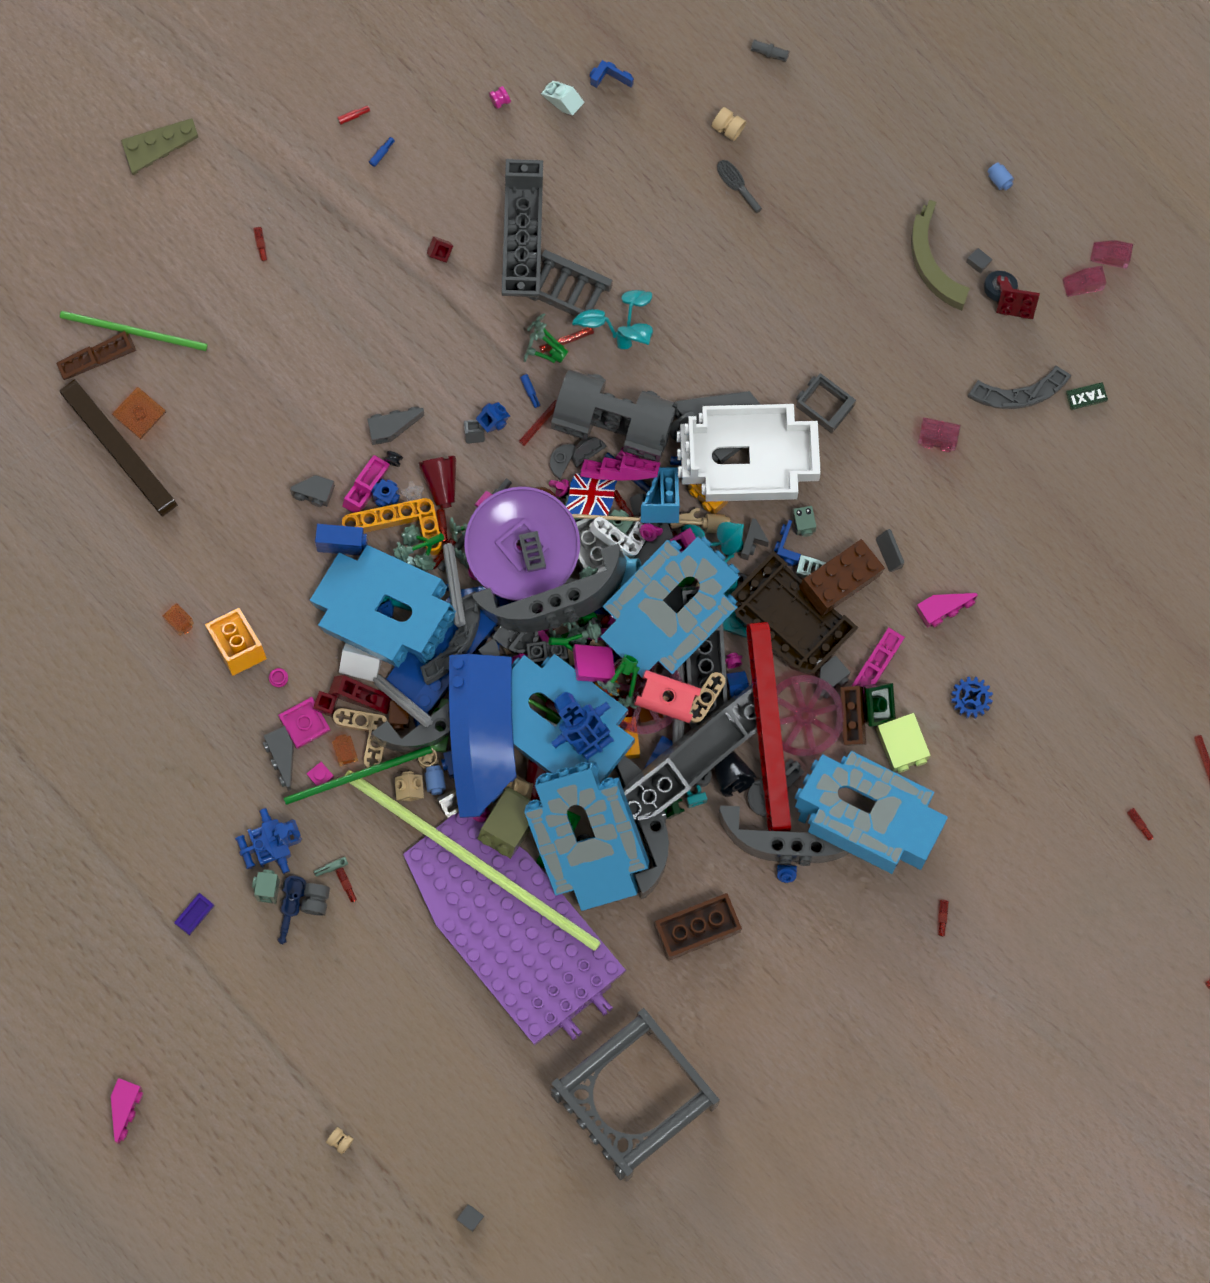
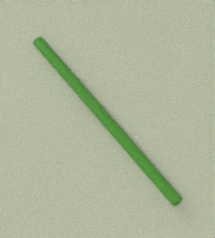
[60,311,208,351]

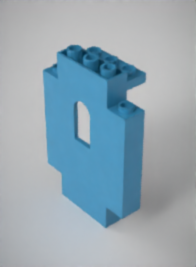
[310,545,456,668]
[512,654,635,783]

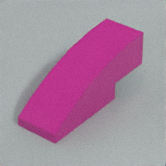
[342,455,390,513]

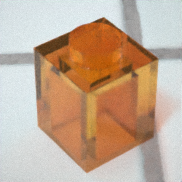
[163,603,194,636]
[332,735,358,767]

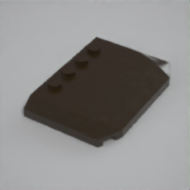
[731,551,858,676]

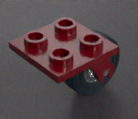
[984,271,1040,319]

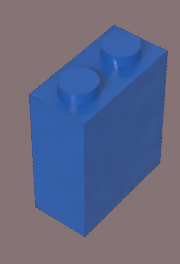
[315,524,368,556]

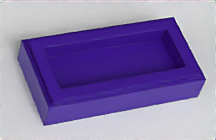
[174,893,215,936]

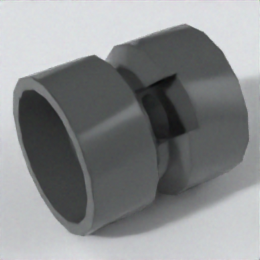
[301,883,330,916]

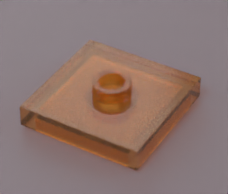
[112,387,166,439]

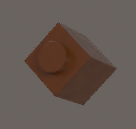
[389,701,410,731]

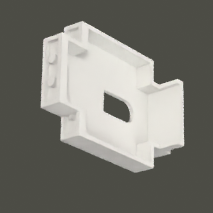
[676,404,820,502]

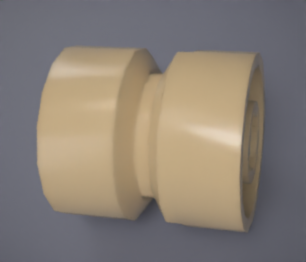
[711,107,746,141]

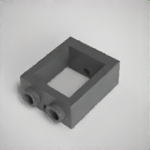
[796,373,856,434]

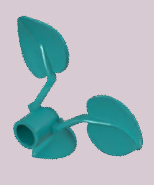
[572,290,653,349]
[681,522,744,595]

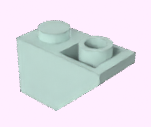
[541,81,585,115]

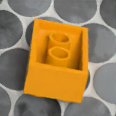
[205,608,267,676]

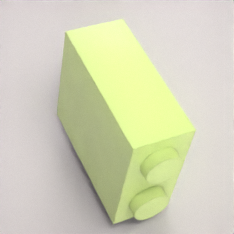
[876,713,931,773]

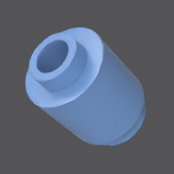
[987,162,1014,191]
[424,766,446,795]

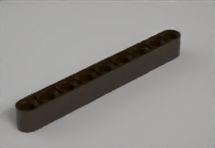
[59,379,178,517]

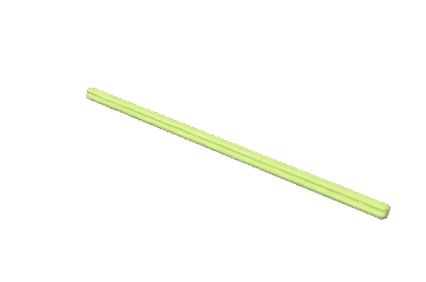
[345,770,600,951]

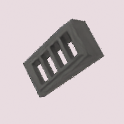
[519,531,546,573]

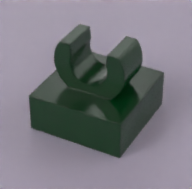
[664,798,685,819]

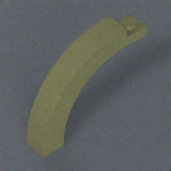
[911,200,970,311]

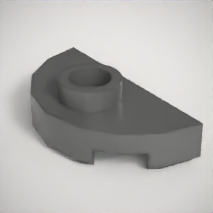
[670,411,696,442]
[572,437,607,467]
[550,444,576,480]
[747,779,766,817]

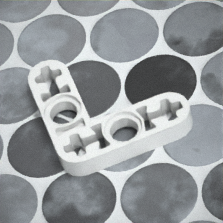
[589,516,646,559]

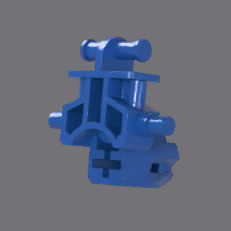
[551,692,614,761]
[235,808,302,874]

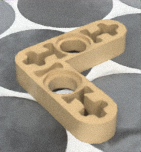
[663,672,725,723]
[333,708,388,768]

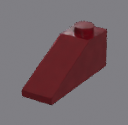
[328,675,392,714]

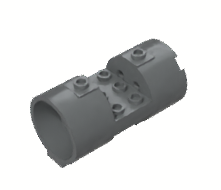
[551,369,678,462]

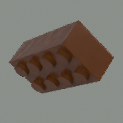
[799,539,885,616]
[654,893,742,961]

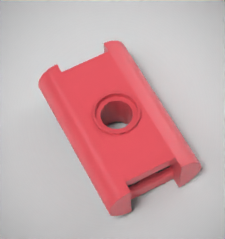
[634,670,701,723]

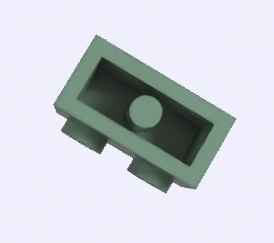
[252,870,280,904]

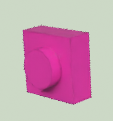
[307,762,334,786]

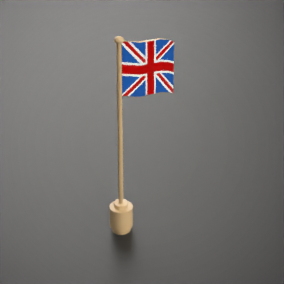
[566,474,730,533]

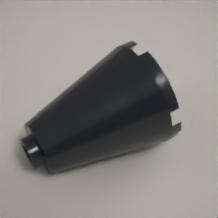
[714,750,756,797]

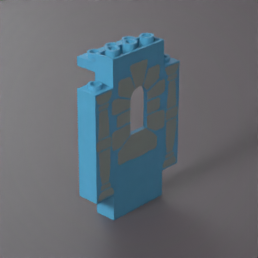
[601,536,741,677]
[795,751,948,874]
[524,762,649,911]

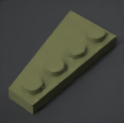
[121,118,198,175]

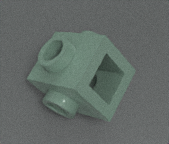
[607,509,634,538]

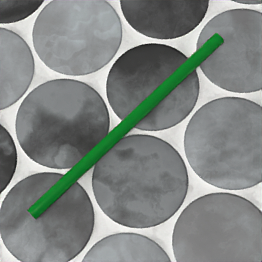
[284,746,433,805]

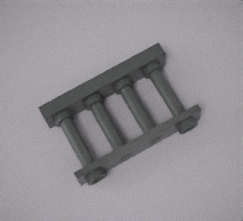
[529,250,613,317]

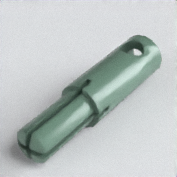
[314,857,348,877]

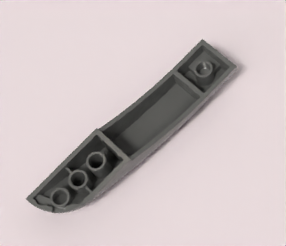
[623,684,757,820]

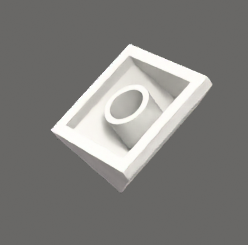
[339,643,382,682]

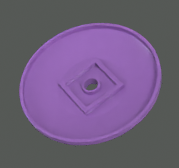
[464,487,580,601]

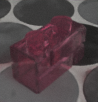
[918,417,961,452]

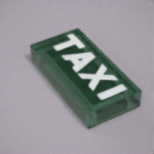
[1066,382,1108,410]

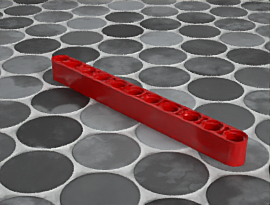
[746,622,791,832]

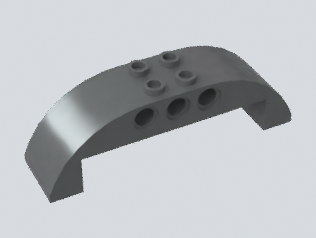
[502,159,543,297]
[472,543,627,632]
[370,638,499,752]
[615,756,669,899]
[718,806,870,866]

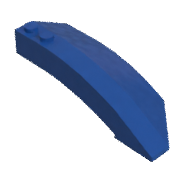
[386,586,516,716]
[449,654,517,818]

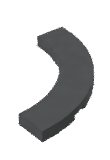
[968,366,1072,409]
[420,591,480,685]

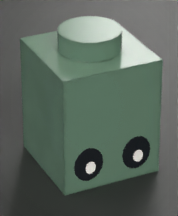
[792,506,816,537]

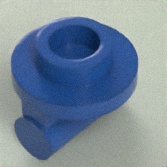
[777,865,797,883]

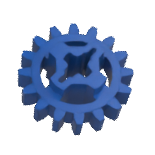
[951,677,993,719]

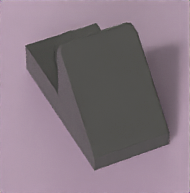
[741,518,769,560]

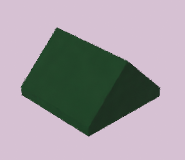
[863,683,896,727]

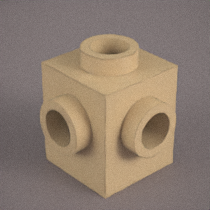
[395,771,424,802]

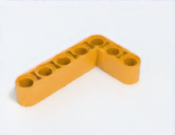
[342,498,442,555]

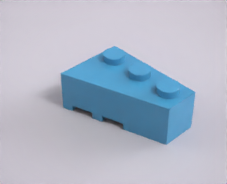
[641,467,680,523]

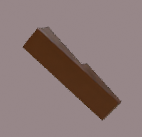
[56,331,137,380]

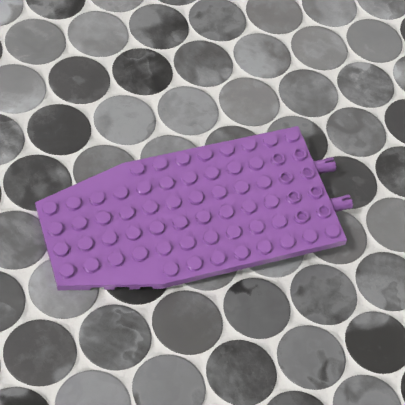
[403,812,626,1046]

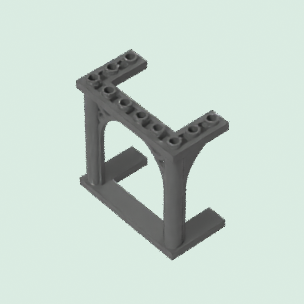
[551,1008,720,1182]

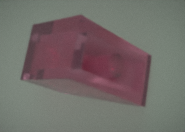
[1090,240,1133,269]
[1063,266,1106,297]

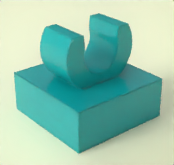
[686,785,708,809]

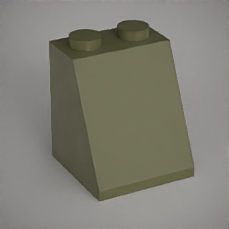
[477,787,532,859]

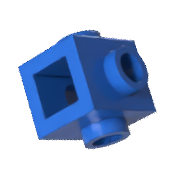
[476,402,510,433]
[372,479,400,507]

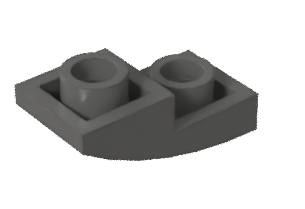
[526,641,569,663]

